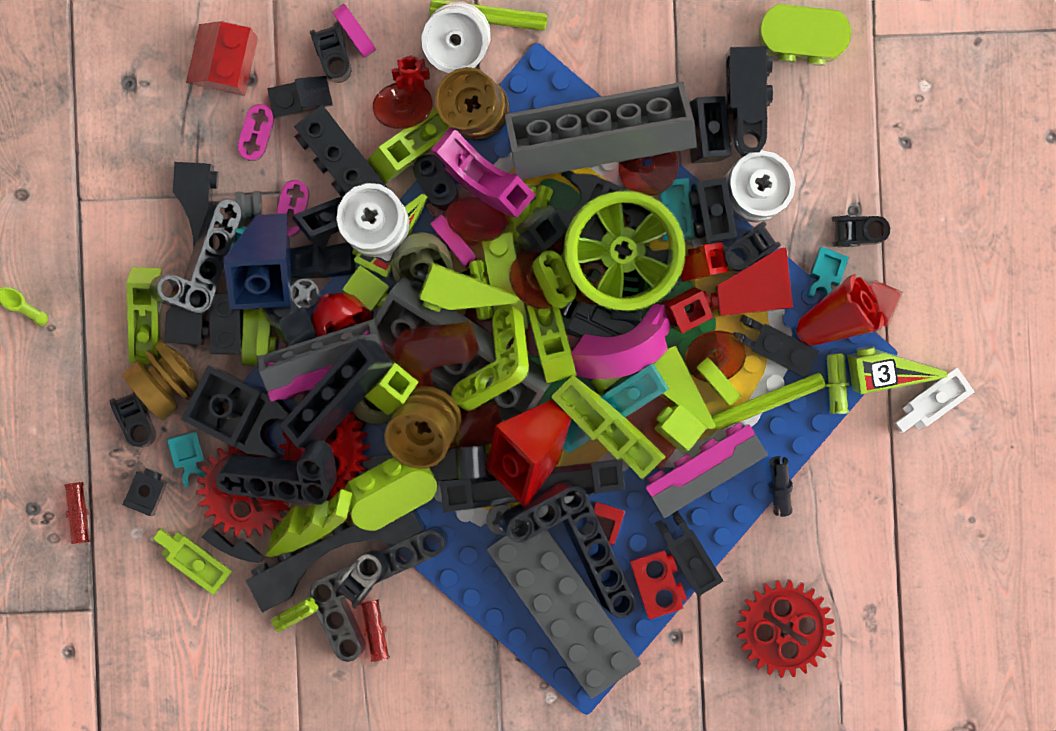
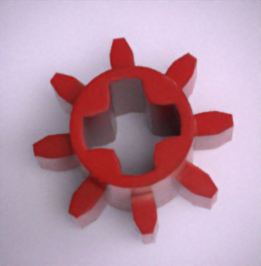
[392,55,430,93]

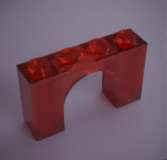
[394,321,503,449]

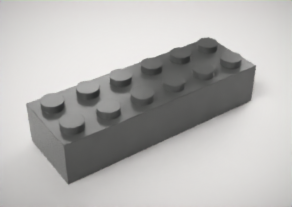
[505,82,697,179]
[374,277,551,423]
[487,516,641,699]

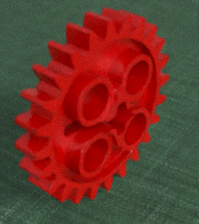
[279,412,370,501]
[196,444,290,539]
[736,579,835,678]

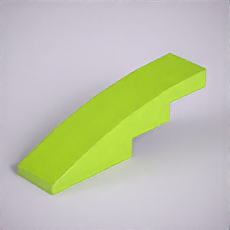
[551,375,665,479]
[266,489,352,557]

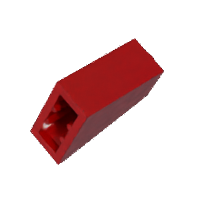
[711,247,793,317]

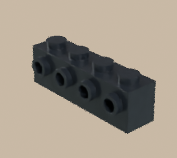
[294,104,387,223]
[279,339,395,448]

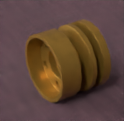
[435,67,510,141]
[122,340,199,421]
[384,386,461,469]

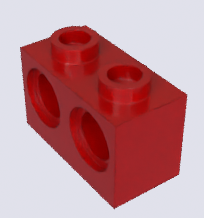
[629,549,687,620]

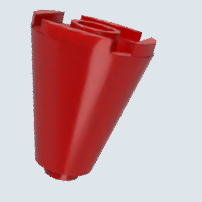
[796,274,884,346]

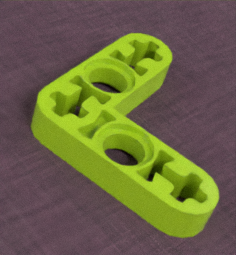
[451,304,529,411]

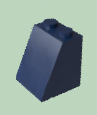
[224,213,291,310]

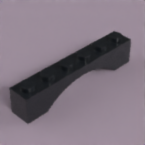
[164,162,219,345]
[440,459,625,512]
[246,509,426,613]

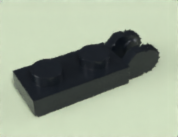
[731,315,819,378]
[655,511,724,597]

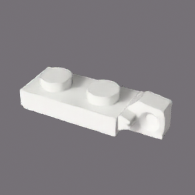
[894,368,975,433]

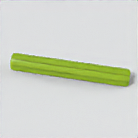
[429,0,548,31]
[711,373,825,430]

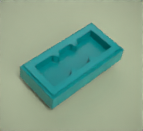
[659,178,694,241]

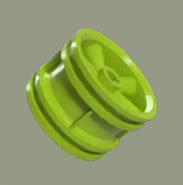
[564,191,685,310]

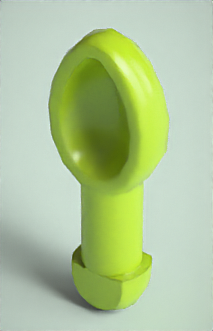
[0,287,49,326]

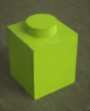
[343,265,391,312]
[365,363,418,415]
[654,404,707,452]

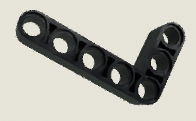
[337,445,486,481]
[499,480,635,618]
[308,527,448,662]

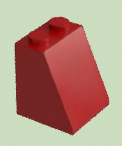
[186,21,258,96]
[485,400,571,506]

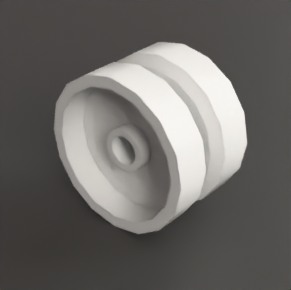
[422,2,491,73]
[724,150,796,223]
[337,183,410,257]

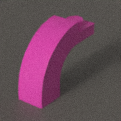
[431,128,536,218]
[571,304,670,379]

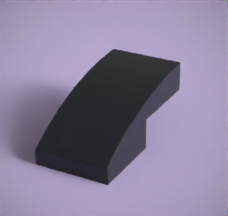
[291,242,356,279]
[202,527,266,563]

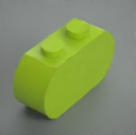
[759,4,851,66]
[344,457,437,530]

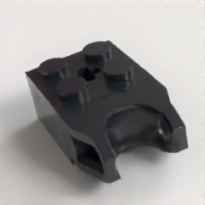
[726,46,773,157]
[555,171,651,258]
[181,365,292,459]

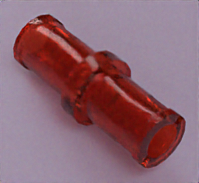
[64,482,91,544]
[360,599,390,662]

